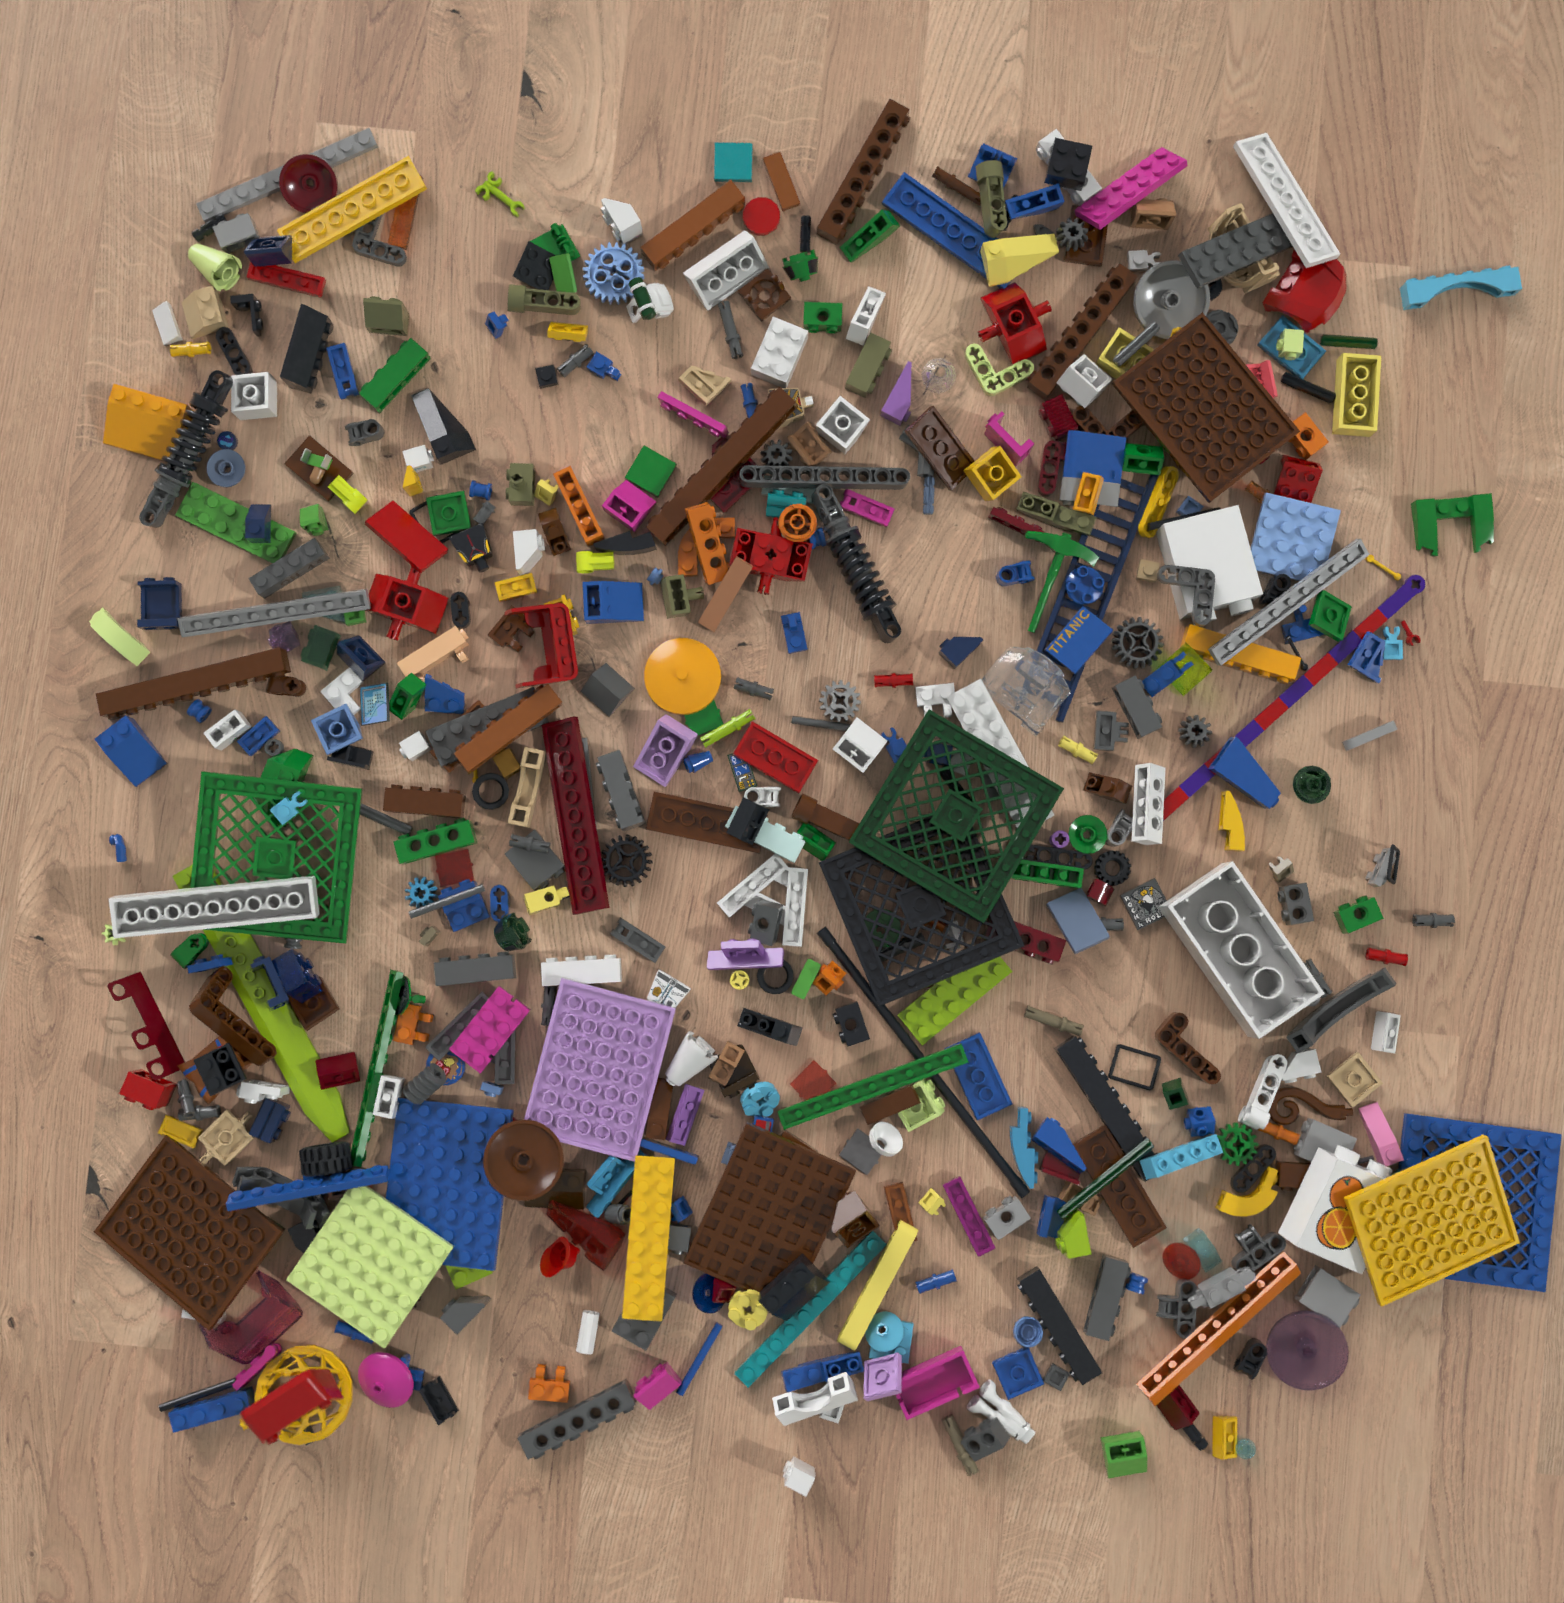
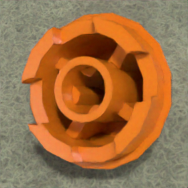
[778,504,817,542]

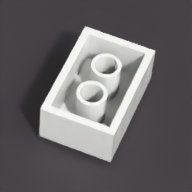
[751,317,808,388]

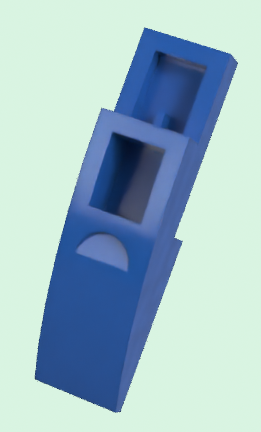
[781,1351,864,1392]

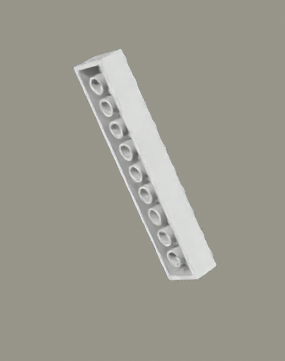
[109,876,320,938]

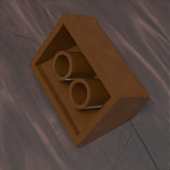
[832,1191,880,1248]

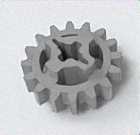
[819,680,861,723]

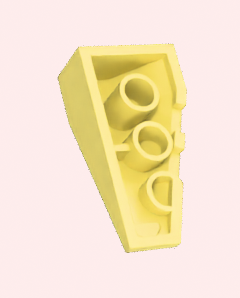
[980,234,1059,287]

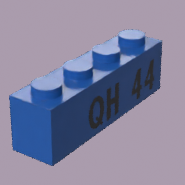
[168,1386,255,1433]

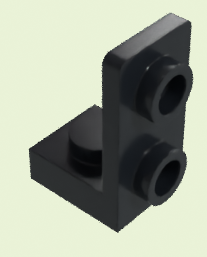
[230,293,264,337]

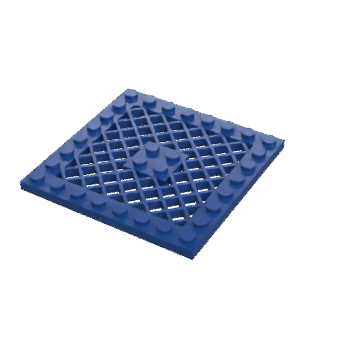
[1398,1113,1562,1292]

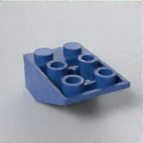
[583,581,644,624]

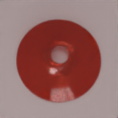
[1162,1243,1201,1279]

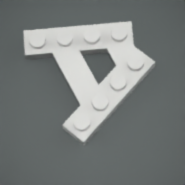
[717,854,808,947]

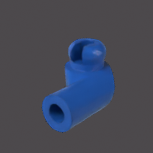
[109,834,127,862]

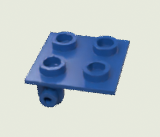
[968,143,1017,189]

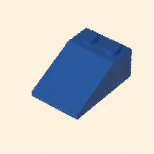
[95,715,168,787]

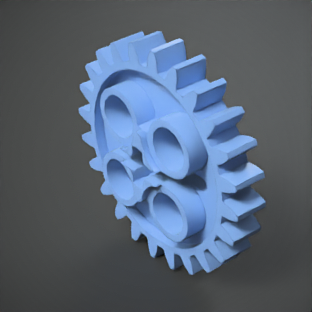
[583,242,645,305]

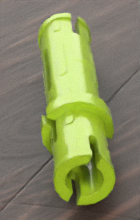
[700,709,756,748]

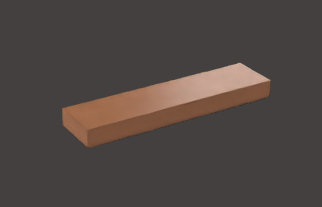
[698,556,753,632]

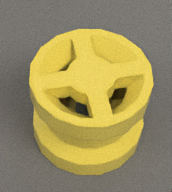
[730,970,750,990]

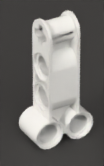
[1238,1054,1287,1130]

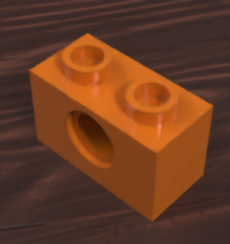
[1288,412,1329,460]

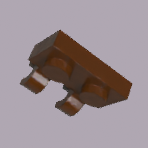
[488,605,535,652]

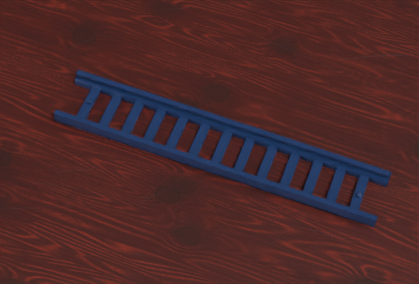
[1015,474,1158,723]

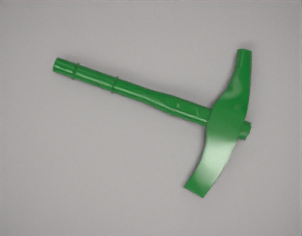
[1025,531,1099,633]

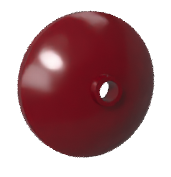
[279,154,338,213]

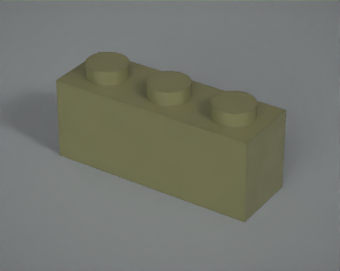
[845,332,892,398]

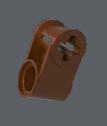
[266,676,306,697]

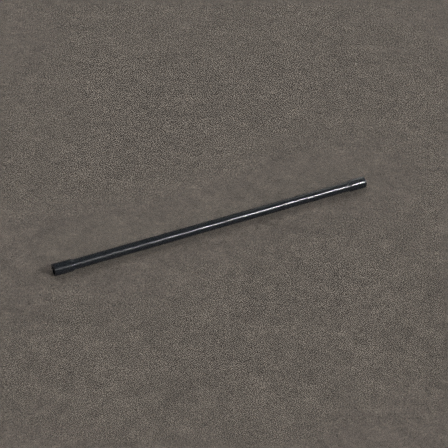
[817,926,1030,1198]

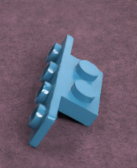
[586,1148,647,1218]

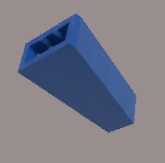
[1208,737,1281,809]

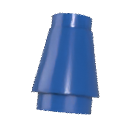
[683,751,713,773]

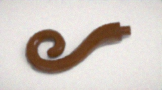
[1268,1087,1353,1125]

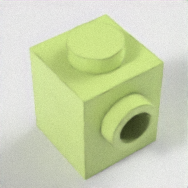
[1276,329,1304,360]

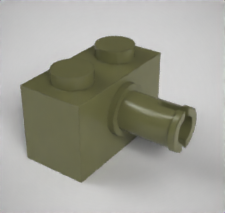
[506,463,535,506]
[660,574,704,619]

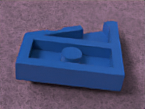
[1347,631,1385,684]
[425,674,465,714]

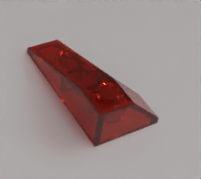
[546,1200,626,1271]

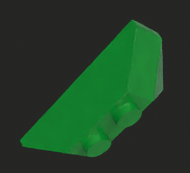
[255,748,314,828]

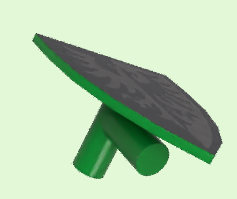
[395,975,426,1015]

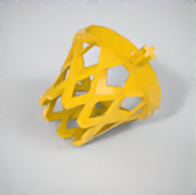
[239,1345,353,1445]

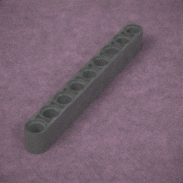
[739,465,910,490]

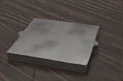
[839,1128,885,1175]

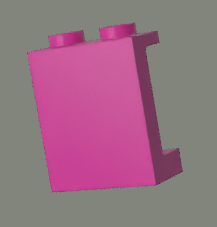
[984,412,1034,467]

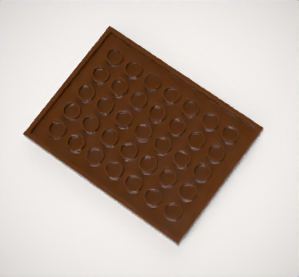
[1112,312,1300,503]
[94,1135,284,1331]

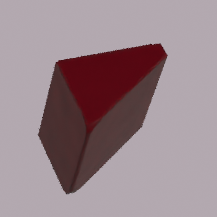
[712,1278,737,1303]

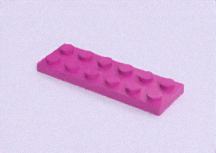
[1075,147,1188,230]

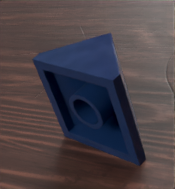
[244,235,292,267]
[337,635,386,681]

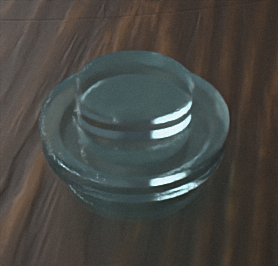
[1236,1438,1256,1459]

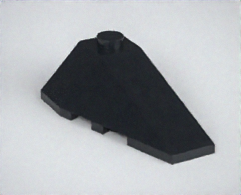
[411,388,476,465]

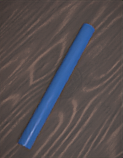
[676,1322,723,1396]

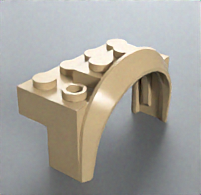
[1207,203,1280,293]

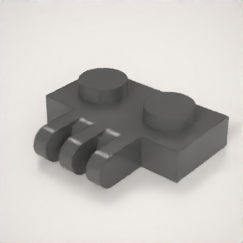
[1094,711,1129,751]

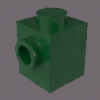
[1162,1078,1189,1110]

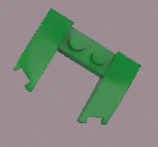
[1411,493,1494,557]

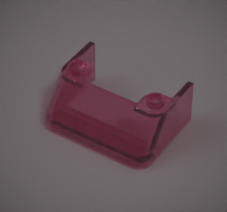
[199,1271,303,1365]

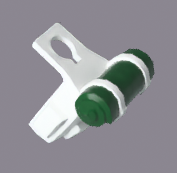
[627,277,674,323]

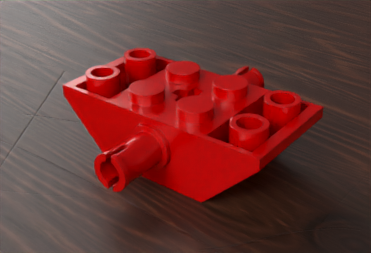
[978,282,1052,365]
[729,517,813,595]
[365,566,449,641]

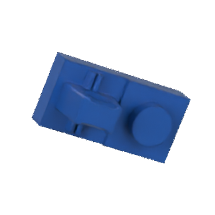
[781,612,807,654]

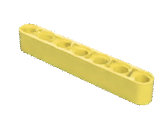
[837,1220,918,1351]

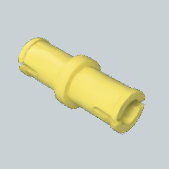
[1058,736,1098,764]

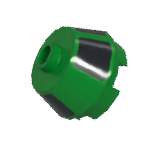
[782,249,818,282]

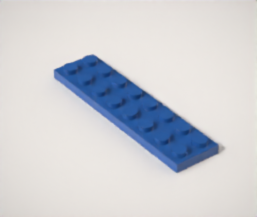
[882,172,1011,289]

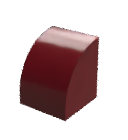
[1086,878,1115,907]

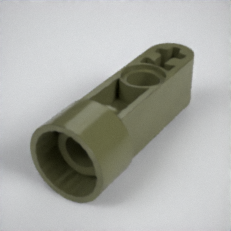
[976,160,1007,238]
[508,284,581,315]

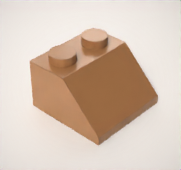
[1130,197,1176,230]

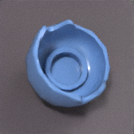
[1013,1316,1043,1347]

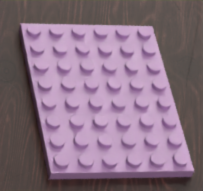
[524,978,676,1162]

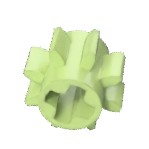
[101,924,126,945]

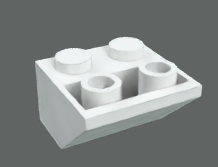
[601,198,643,245]
[833,717,887,773]

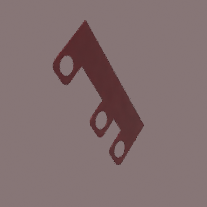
[108,971,185,1080]

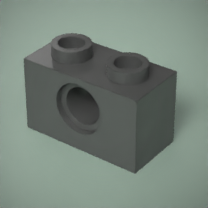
[748,899,783,946]

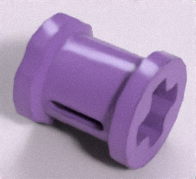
[1049,830,1069,849]

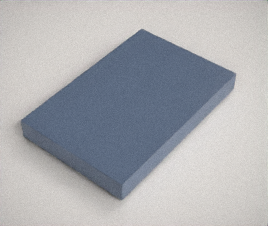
[1046,888,1110,954]

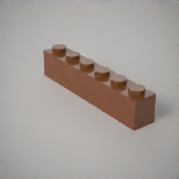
[640,180,745,271]
[454,684,562,775]

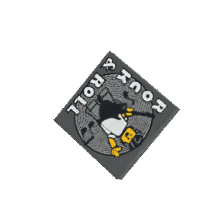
[1120,878,1167,930]

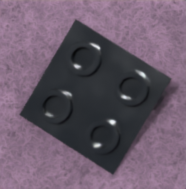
[513,241,556,290]

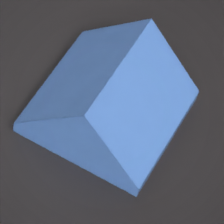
[311,704,363,755]

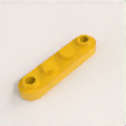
[1138,466,1179,538]

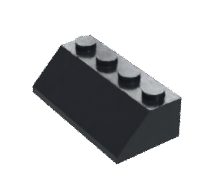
[280,304,333,394]

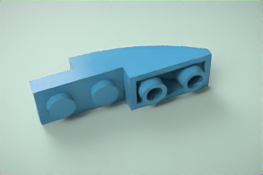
[1010,1107,1038,1189]

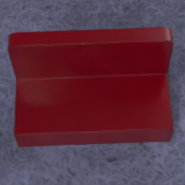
[315,1052,360,1090]
[1039,1151,1081,1185]
[1156,1385,1200,1430]

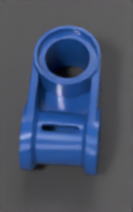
[996,560,1035,586]

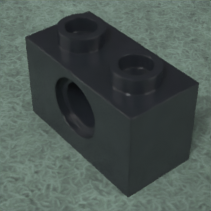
[833,1001,870,1046]

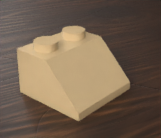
[182,286,229,339]

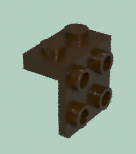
[709,1044,760,1099]

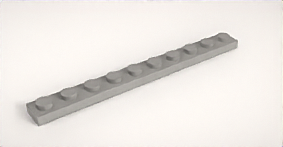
[196,128,378,223]
[1208,539,1369,666]
[177,589,371,637]

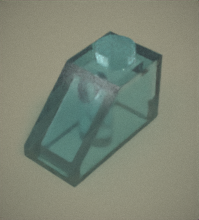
[1183,1228,1222,1272]

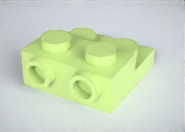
[898,1078,945,1132]

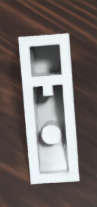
[846,286,886,346]

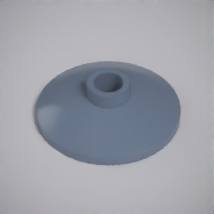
[207,449,246,487]

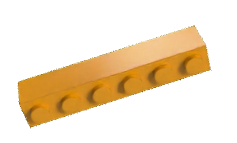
[1180,624,1301,684]

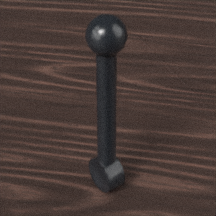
[1286,635,1308,671]

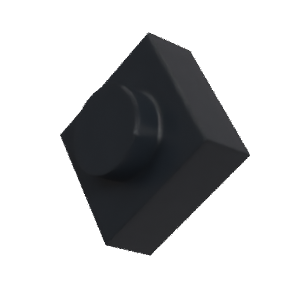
[535,365,559,389]

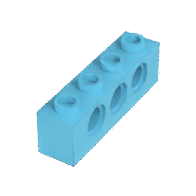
[1139,1134,1223,1180]

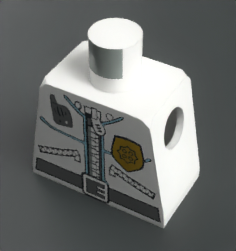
[647,969,691,1008]

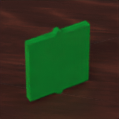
[684,700,724,736]

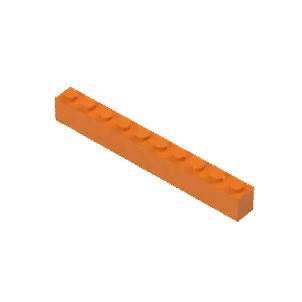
[1136,1251,1301,1406]

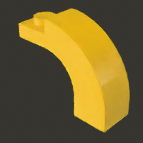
[1215,1166,1278,1217]

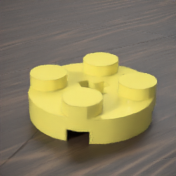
[728,1289,768,1330]

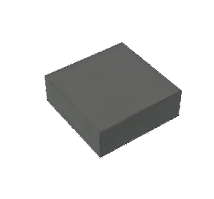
[1043,1363,1070,1391]

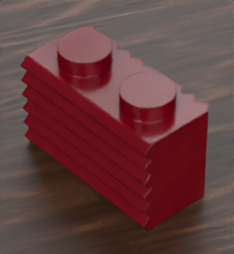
[1038,394,1078,441]

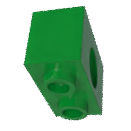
[803,302,842,334]
[1122,443,1164,475]
[389,673,427,720]
[1333,895,1384,934]

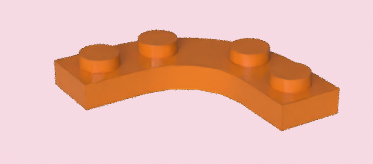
[678,517,735,577]

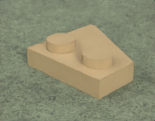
[678,366,731,406]

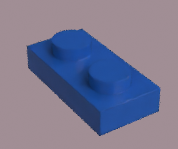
[237,716,280,756]
[187,954,233,974]

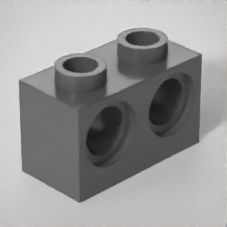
[1277,883,1314,925]
[961,1417,1011,1462]

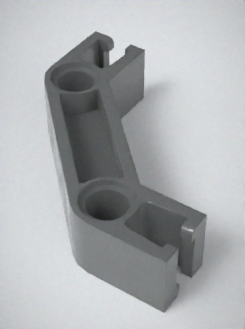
[232,1167,330,1229]

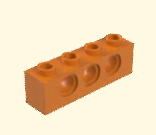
[553,466,605,547]
[685,502,730,585]

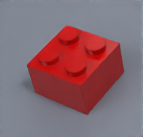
[119,1069,177,1110]

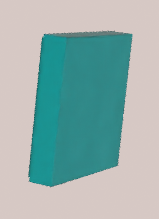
[714,142,753,182]

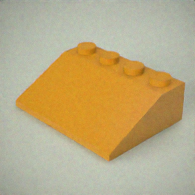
[103,384,193,460]

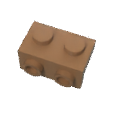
[787,422,832,466]

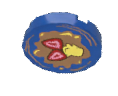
[426,1051,466,1085]

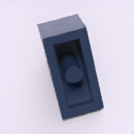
[245,504,271,543]
[939,637,983,669]

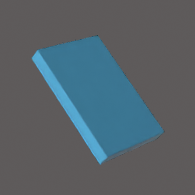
[1257,315,1326,379]

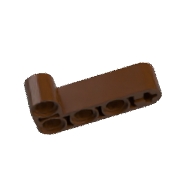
[1155,1012,1221,1085]

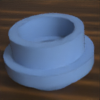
[647,567,664,586]

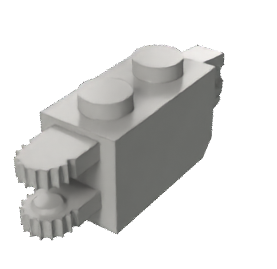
[1188,1266,1256,1309]

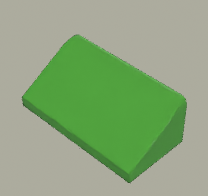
[550,253,577,293]
[791,959,821,999]

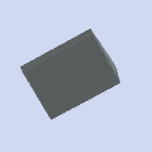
[580,663,635,717]

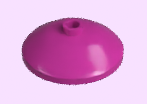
[358,1352,414,1408]

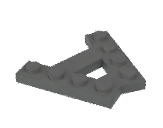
[425,991,516,1084]

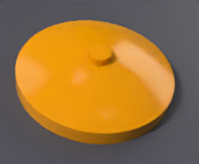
[644,638,721,715]

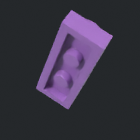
[666,1084,705,1146]

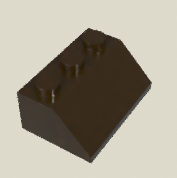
[524,1169,586,1210]

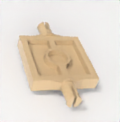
[198,1110,255,1166]

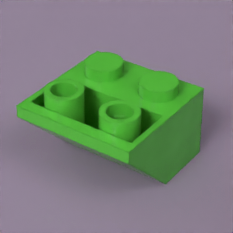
[1100,1431,1147,1479]

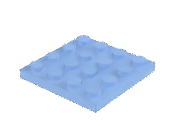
[1251,493,1341,581]

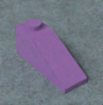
[880,361,912,426]

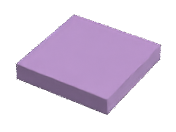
[864,1353,902,1401]

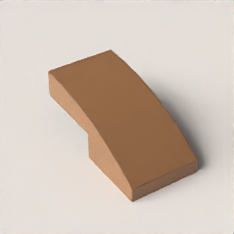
[708,1041,745,1087]
[1058,1181,1103,1216]

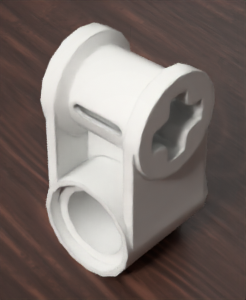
[744,787,781,807]

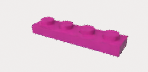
[657,391,729,438]

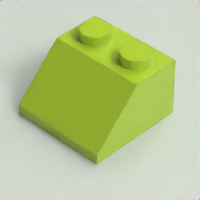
[1055,1209,1091,1259]

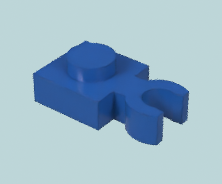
[881,727,907,764]

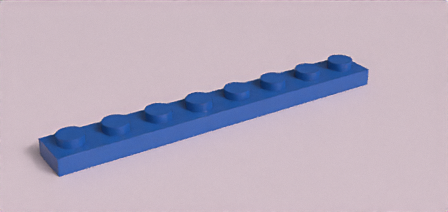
[226,1165,389,1211]

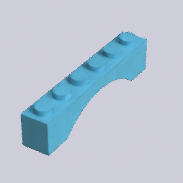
[1400,266,1522,310]

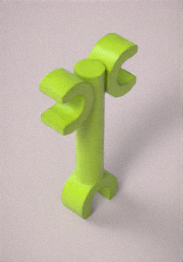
[475,171,525,218]

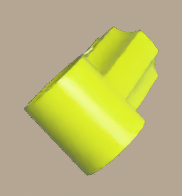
[328,475,368,514]
[576,551,614,574]

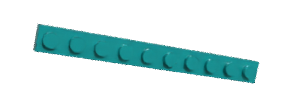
[734,1231,887,1388]

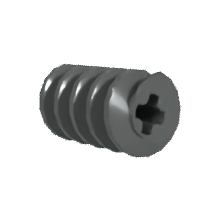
[402,1063,446,1104]

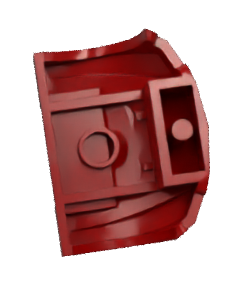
[1262,249,1347,333]

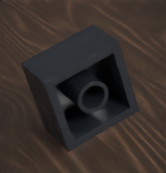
[1044,138,1093,191]

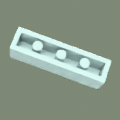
[725,806,805,863]

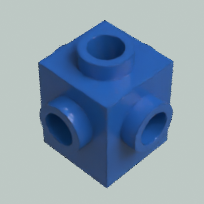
[1184,1106,1216,1137]

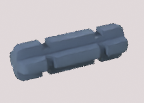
[923,477,935,515]

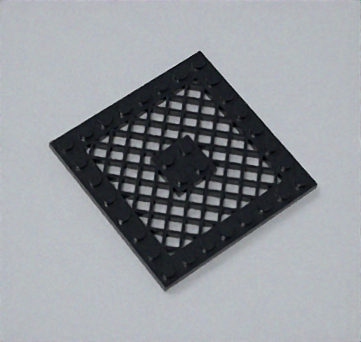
[819,816,1024,1007]

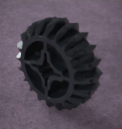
[601,835,653,887]

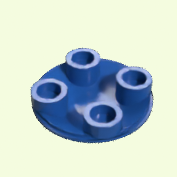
[1065,566,1104,605]

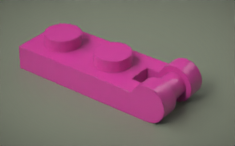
[840,489,895,528]
[232,1343,282,1391]

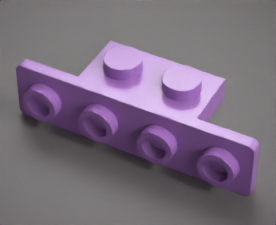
[707,939,784,970]

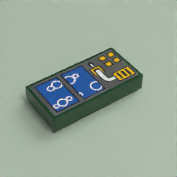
[727,753,757,792]

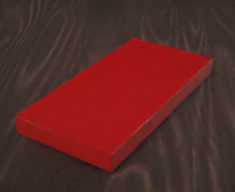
[365,501,448,574]
[732,721,819,794]

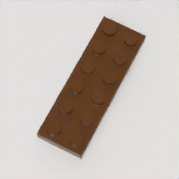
[646,792,768,854]
[1072,1124,1167,1248]

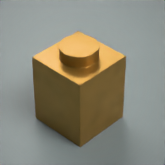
[493,748,521,779]

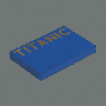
[1045,606,1113,675]

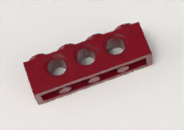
[983,918,1067,965]

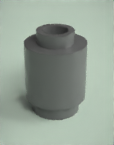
[604,1203,631,1225]

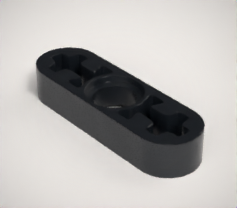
[216,327,252,375]
[1230,1144,1276,1193]

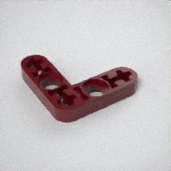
[1038,441,1067,497]

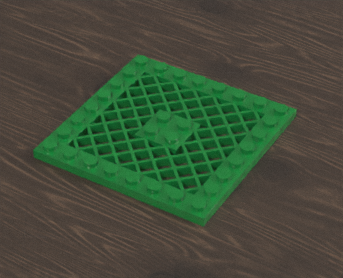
[190,771,363,944]

